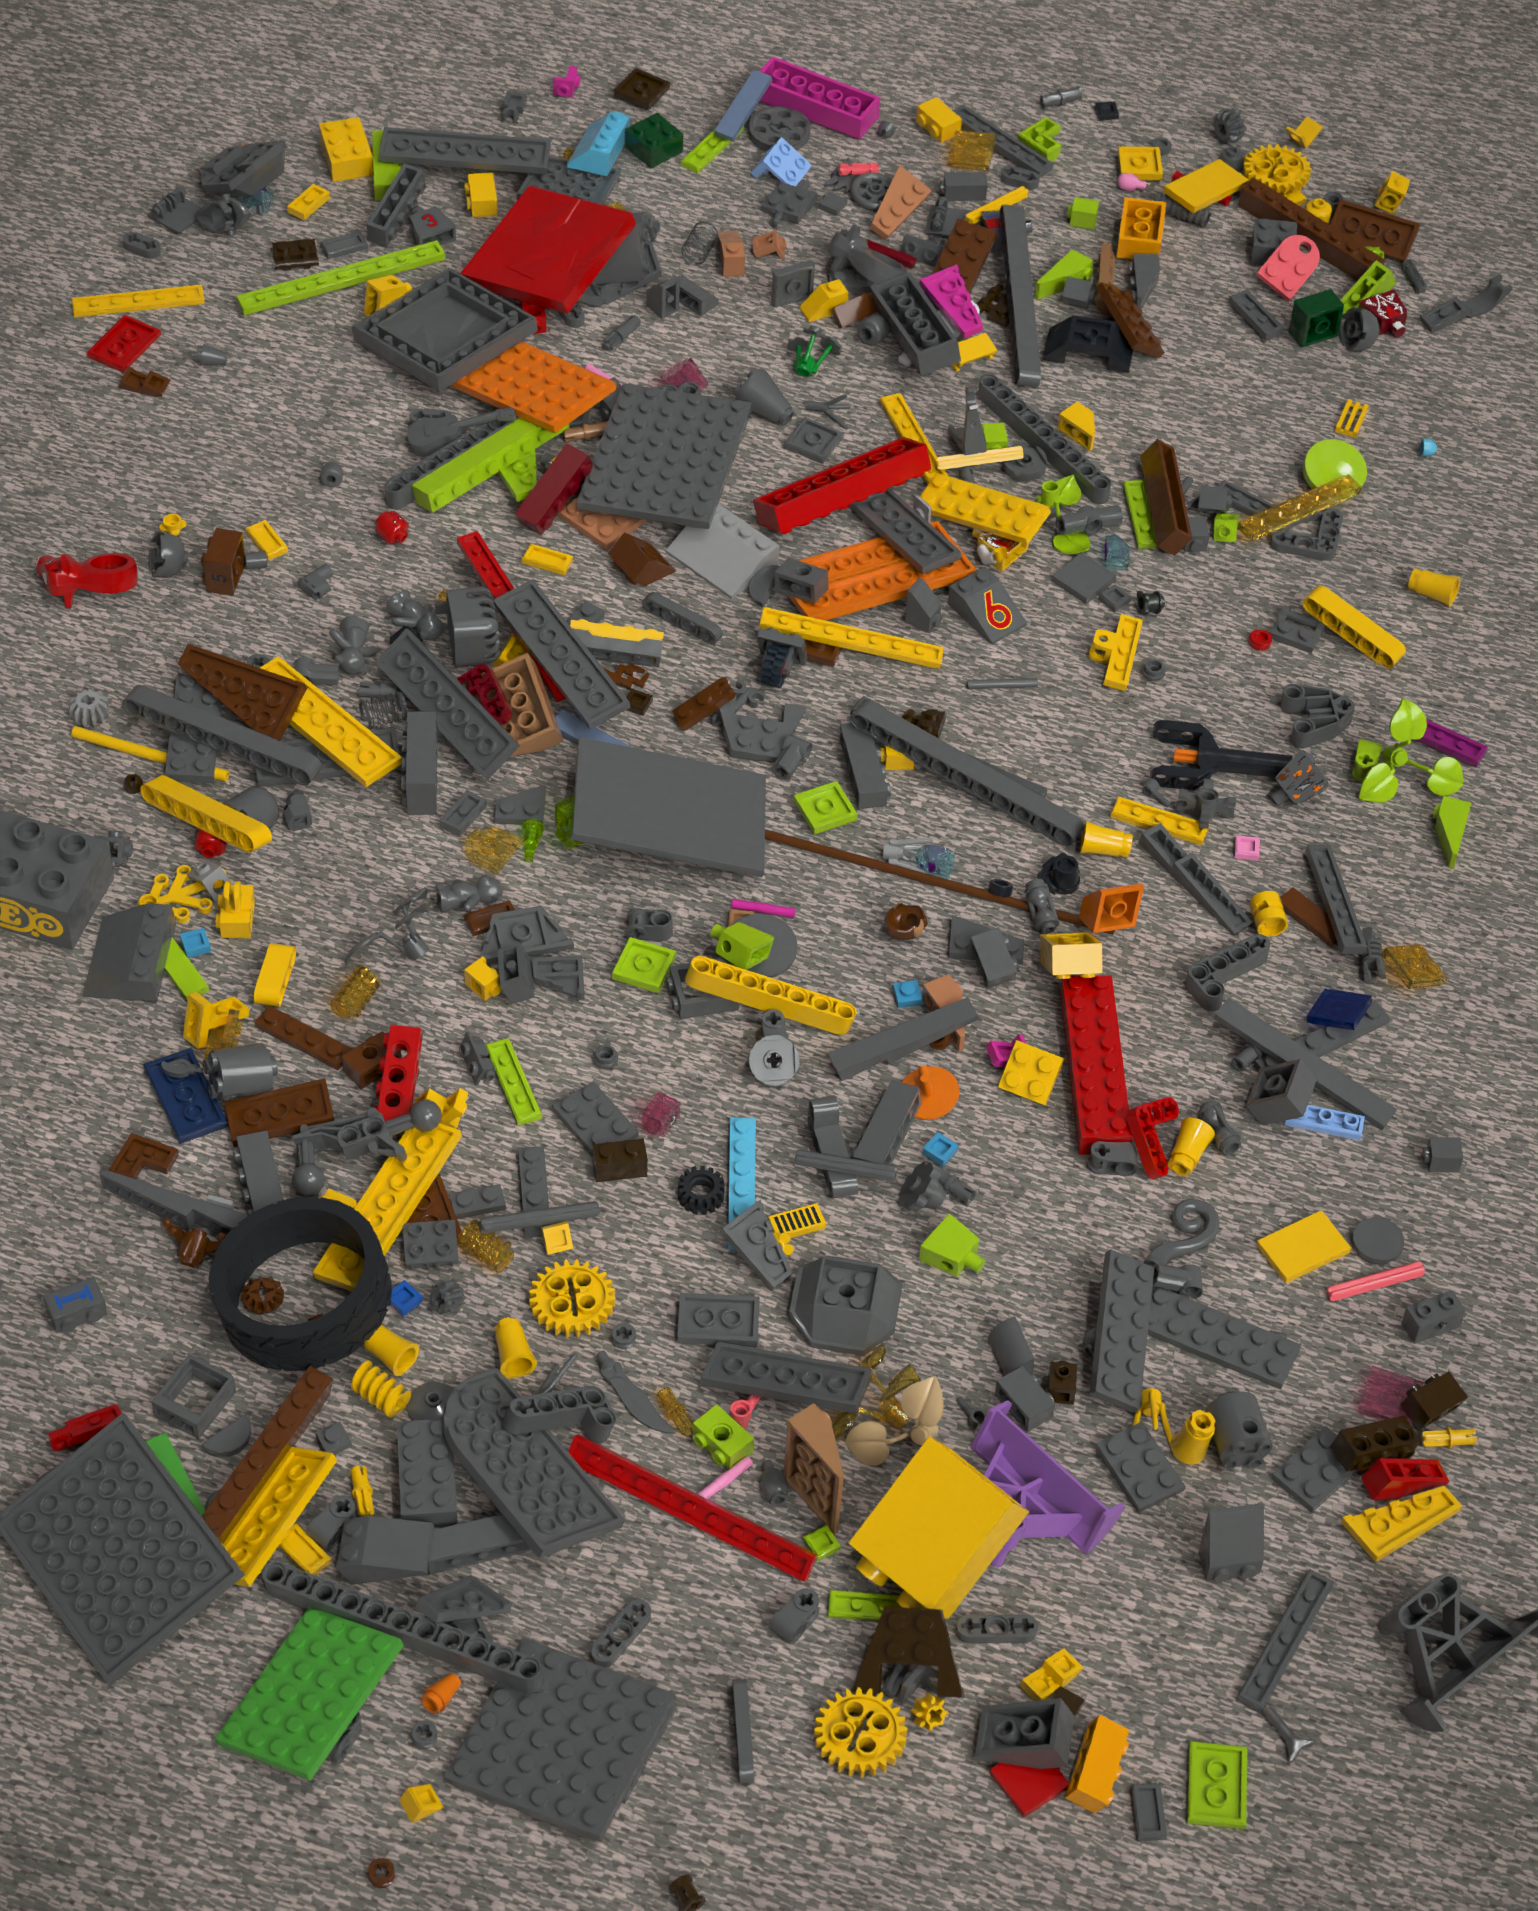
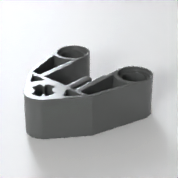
[1280,684,1355,749]

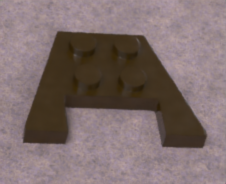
[853,1607,965,1698]

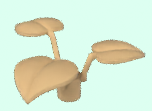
[845,1376,944,1466]

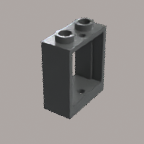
[666,958,739,1019]
[152,1354,236,1439]

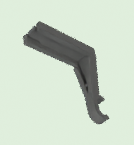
[948,386,986,456]

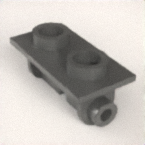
[459,1031,496,1086]

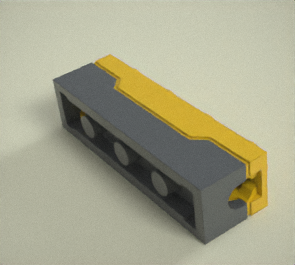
[570,619,664,667]

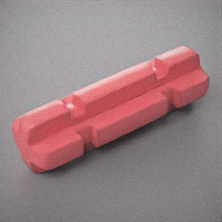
[838,163,879,176]

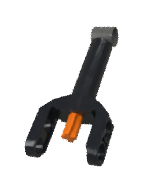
[1150,720,1315,791]

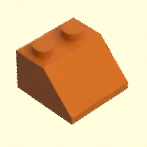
[1079,883,1144,933]

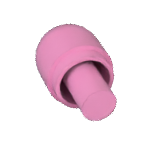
[1117,173,1147,192]

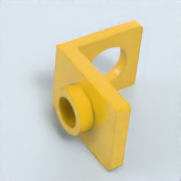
[1286,117,1323,148]

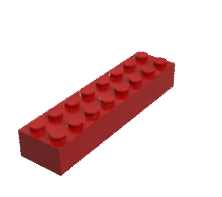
[753,437,932,534]
[1060,975,1133,1155]

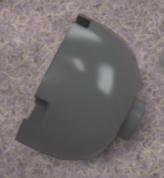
[1339,307,1380,351]
[148,531,188,578]

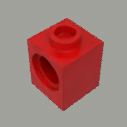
[522,301,546,334]

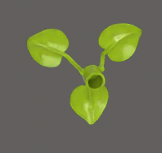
[1036,474,1090,554]
[1358,699,1464,803]

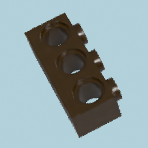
[1330,1415,1421,1472]

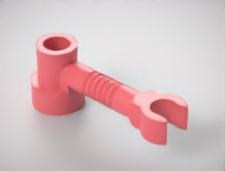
[730,1394,762,1430]

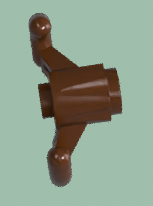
[160,1218,226,1268]

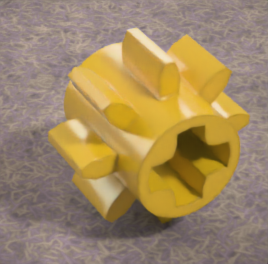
[910,1692,948,1731]

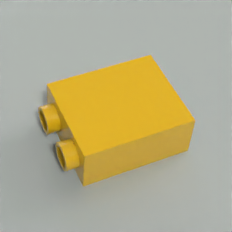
[849,1436,1029,1619]

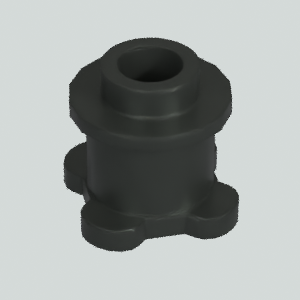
[1136,591,1165,616]

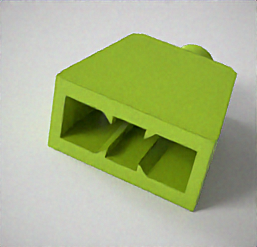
[710,922,774,970]
[919,1214,986,1276]

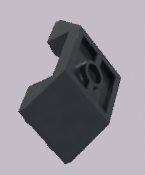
[1043,315,1133,373]

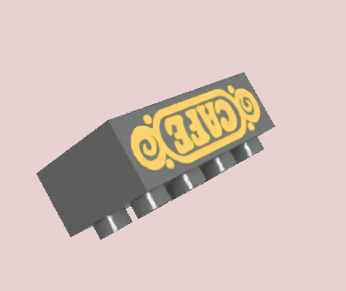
[0,810,114,950]

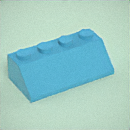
[567,112,630,176]

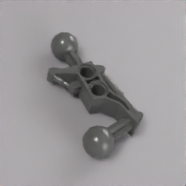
[292,1099,442,1196]

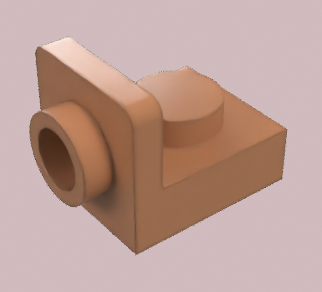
[753,230,787,259]

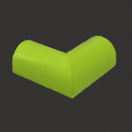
[1017,117,1061,162]

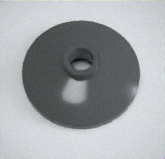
[407,1382,455,1420]

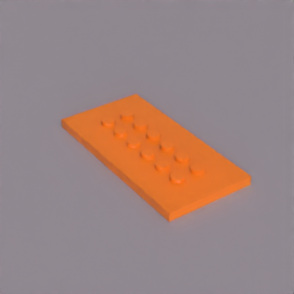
[780,521,977,621]

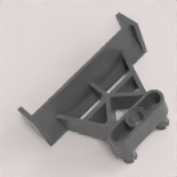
[1377,1573,1538,1732]

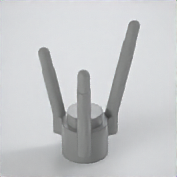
[883,838,935,876]

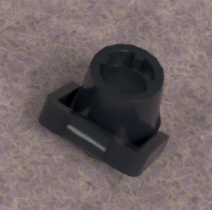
[1037,853,1080,895]

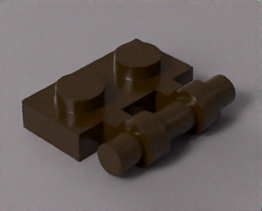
[272,238,319,271]
[977,284,1009,327]
[902,709,946,738]

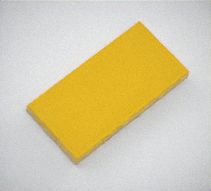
[1163,159,1249,213]

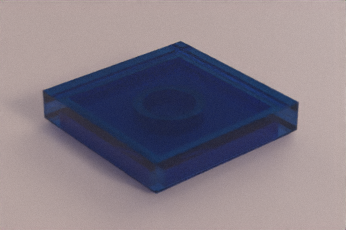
[1307,988,1372,1030]

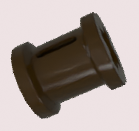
[668,1874,706,1911]

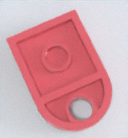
[1256,235,1320,302]

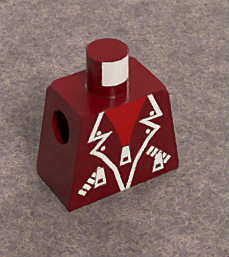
[1358,289,1408,337]

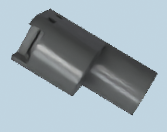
[298,564,333,600]

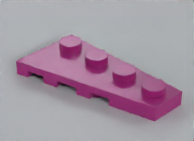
[920,264,983,339]

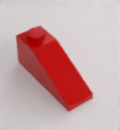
[1361,1458,1450,1500]

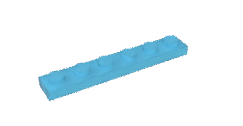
[728,1117,756,1250]

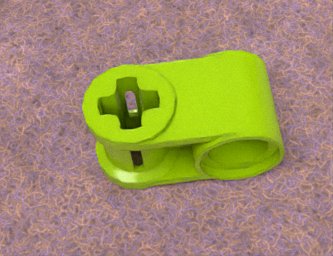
[1352,738,1383,783]

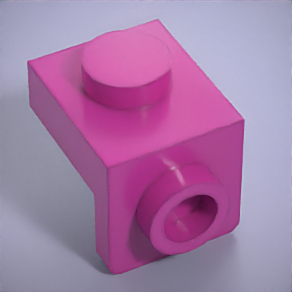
[553,66,581,97]
[986,1034,1027,1068]

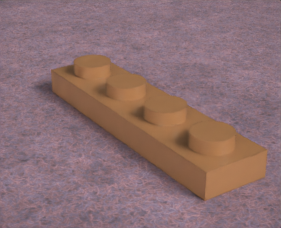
[1095,243,1115,316]

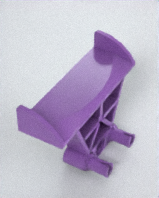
[970,1400,1125,1567]

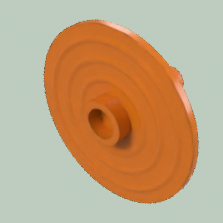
[902,1065,960,1120]

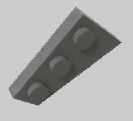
[949,915,1024,965]

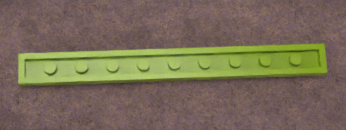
[236,240,445,316]

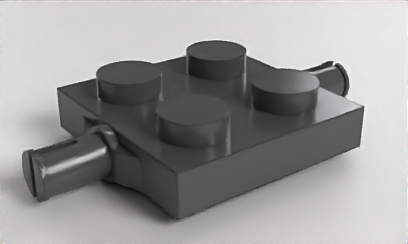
[761,180,818,228]

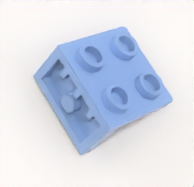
[751,137,811,186]

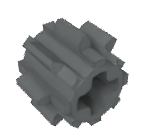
[430,1280,465,1314]

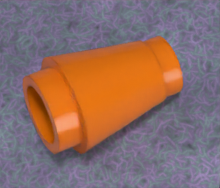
[420,1673,461,1714]

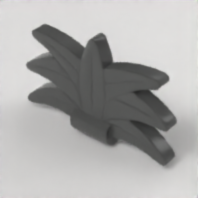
[824,158,860,194]

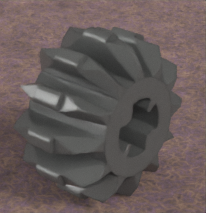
[1211,108,1247,144]

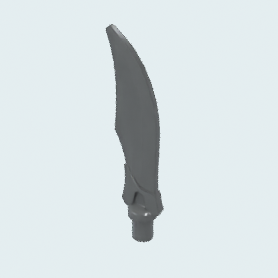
[596,1350,677,1434]

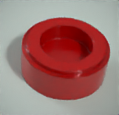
[1248,629,1272,651]

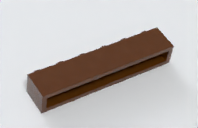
[1140,439,1192,556]

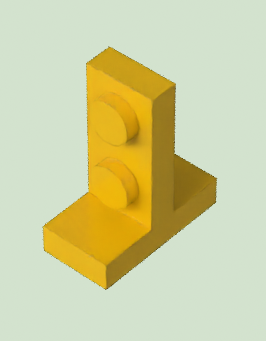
[183,992,250,1049]

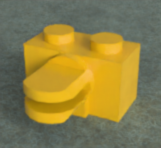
[216,881,255,938]

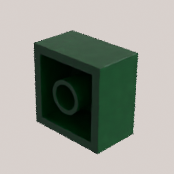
[625,113,683,169]
[1288,289,1344,348]

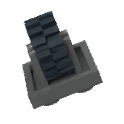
[757,628,808,688]

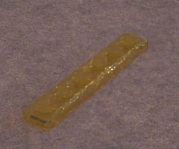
[1238,474,1362,542]

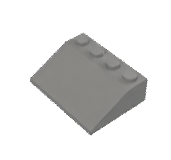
[666,504,780,599]

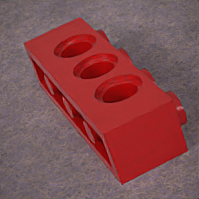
[374,1025,423,1132]

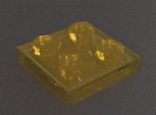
[948,130,997,171]
[1381,944,1448,989]

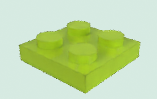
[793,781,858,835]
[612,937,676,993]

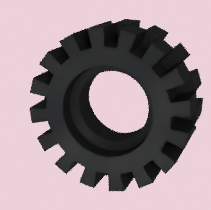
[678,1165,725,1215]

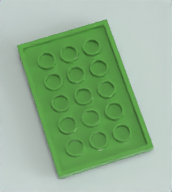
[215,1607,404,1781]

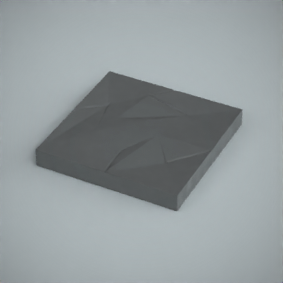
[352,268,537,392]

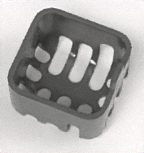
[435,586,499,668]

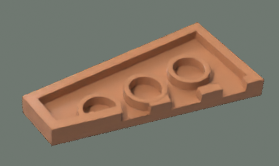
[869,165,932,240]

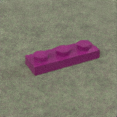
[1416,719,1488,768]

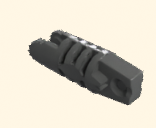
[1361,927,1386,983]

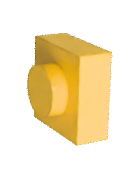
[541,1221,573,1255]

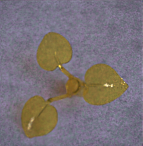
[831,1344,921,1440]

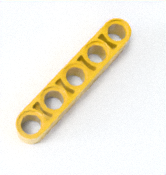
[1302,585,1406,669]

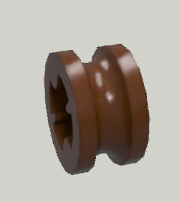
[368,1858,395,1888]

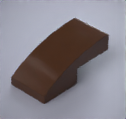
[119,367,171,397]

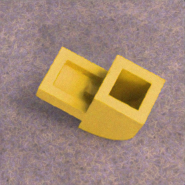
[415,1088,468,1129]

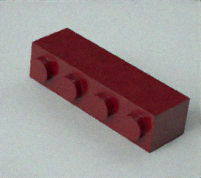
[515,443,593,535]

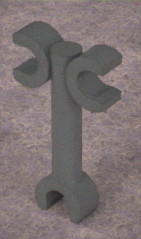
[711,680,765,731]

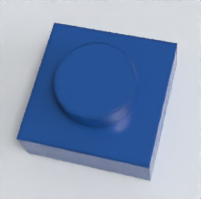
[390,1280,423,1317]

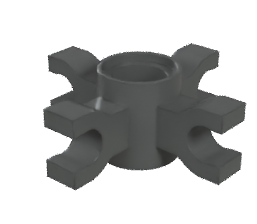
[1176,779,1236,829]

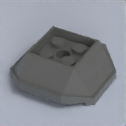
[200,140,288,198]
[789,1256,903,1356]

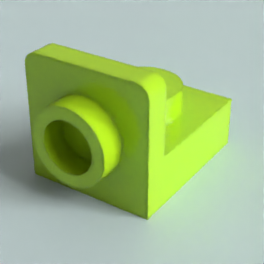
[1214,513,1240,542]

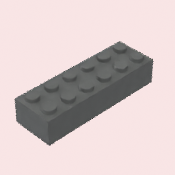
[870,272,961,376]

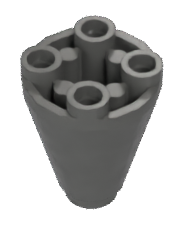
[733,367,795,426]

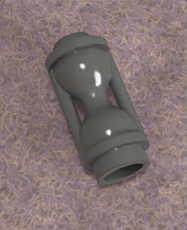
[1024,879,1059,934]
[1197,1101,1241,1155]

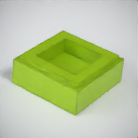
[803,1525,841,1562]

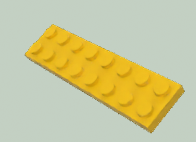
[260,656,402,787]
[312,1124,462,1292]

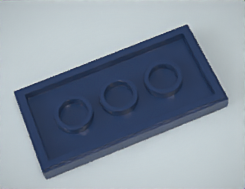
[143,1048,228,1144]

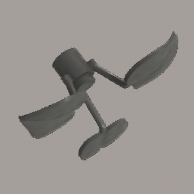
[345,887,431,965]

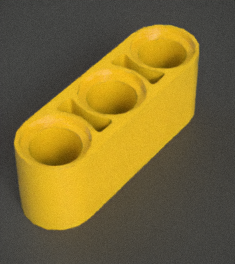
[254,943,296,1007]

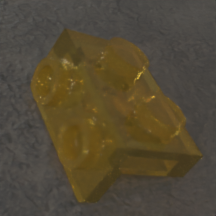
[204,1009,243,1059]

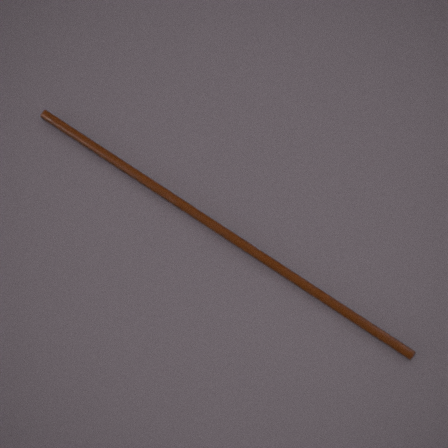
[765,829,1115,935]

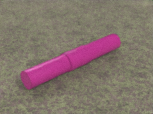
[731,899,796,918]

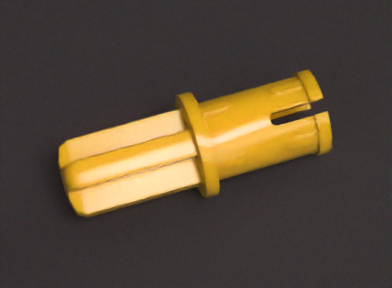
[1421,1427,1477,1449]
[350,1465,374,1517]

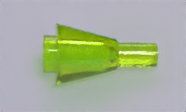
[521,819,545,863]

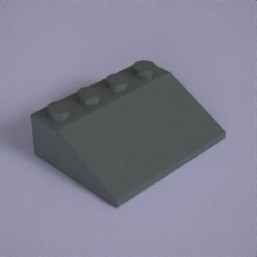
[83,903,176,1001]

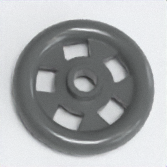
[850,173,892,211]

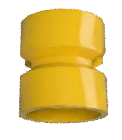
[1249,891,1288,937]

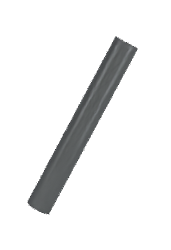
[967,678,1038,689]

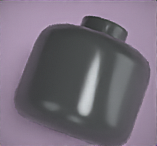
[320,462,343,487]

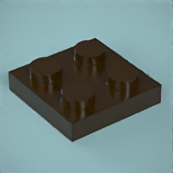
[614,68,670,110]

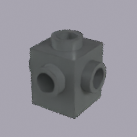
[99,830,133,866]

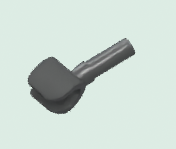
[1143,778,1171,808]
[956,1397,987,1428]

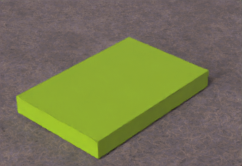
[1187,1741,1247,1829]

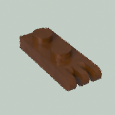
[672,677,736,731]

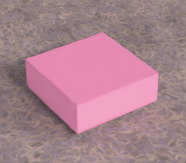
[1234,836,1260,861]

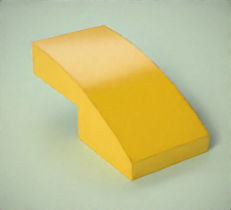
[1019,1648,1083,1701]

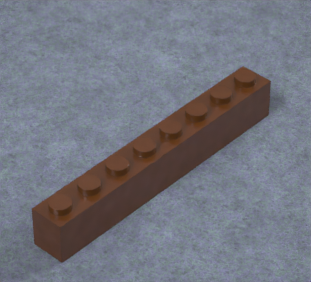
[1238,178,1385,281]
[202,1366,333,1544]

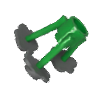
[787,326,841,377]

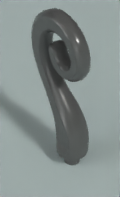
[1143,1199,1219,1267]

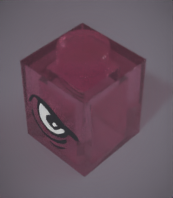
[642,1092,681,1138]

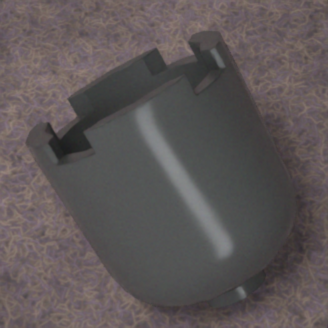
[222,786,279,829]

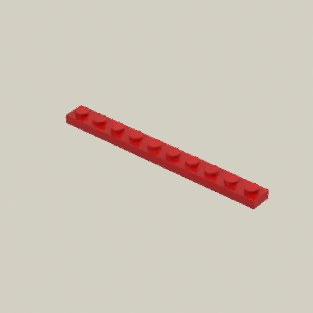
[457,531,566,702]
[568,1434,818,1582]

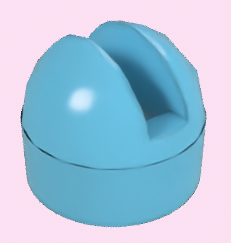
[1420,438,1437,457]

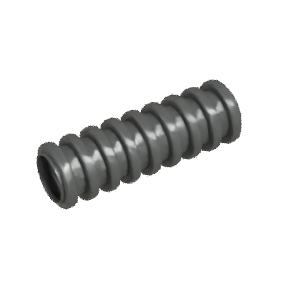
[1153,192,1211,228]

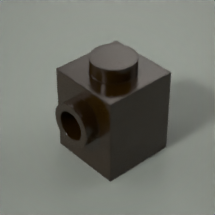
[1047,1361,1077,1405]

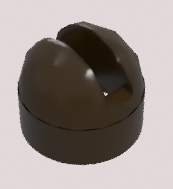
[124,774,143,794]

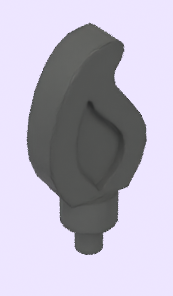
[161,1059,203,1078]

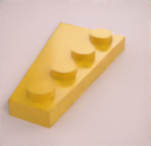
[1341,1486,1462,1563]

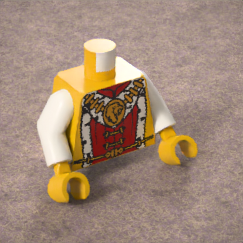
[972,524,1043,572]

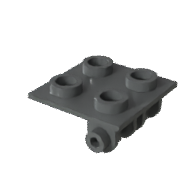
[147,187,202,234]
[925,197,971,237]
[403,1220,459,1270]

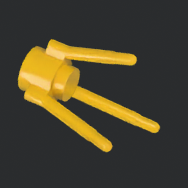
[1132,1388,1173,1446]

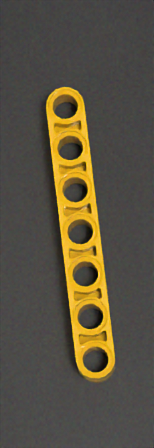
[140,775,272,853]
[685,956,857,1035]

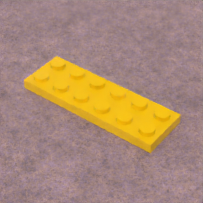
[920,473,1051,545]
[223,1447,338,1587]

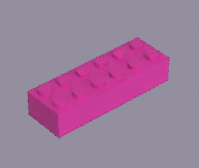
[759,57,881,140]

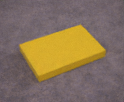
[1256,1210,1351,1284]

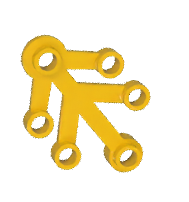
[137,865,226,923]

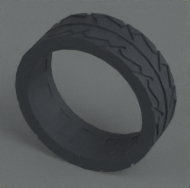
[209,1197,392,1371]

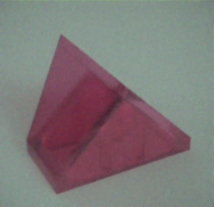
[660,358,708,391]

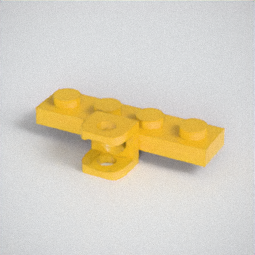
[1088,614,1143,691]

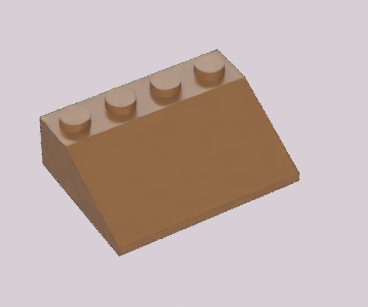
[464,653,564,757]
[784,1403,844,1535]

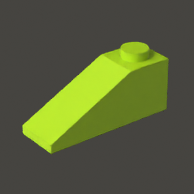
[1035,249,1093,299]
[1341,260,1396,315]
[1433,796,1471,869]

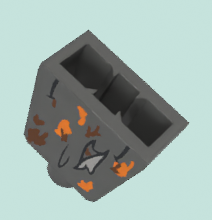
[1270,750,1332,806]

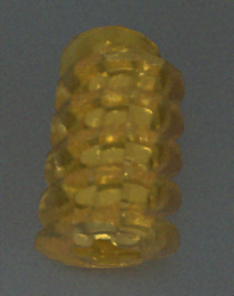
[330,965,381,1019]
[457,1219,514,1273]

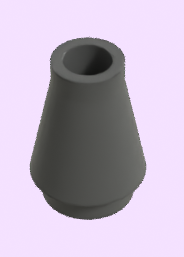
[195,344,228,365]

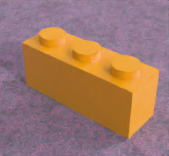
[1065,1715,1129,1813]

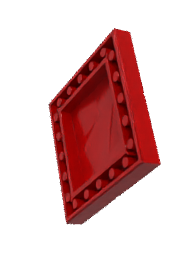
[460,186,636,314]

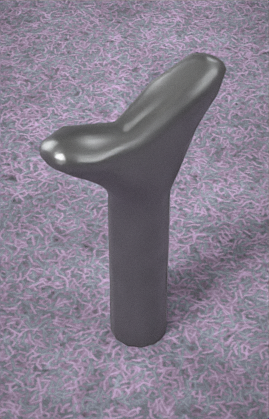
[1263,1706,1315,1763]

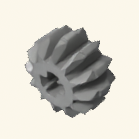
[68,688,109,728]

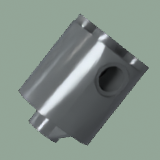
[203,1043,278,1100]
[1205,1391,1273,1469]

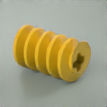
[351,1360,411,1417]

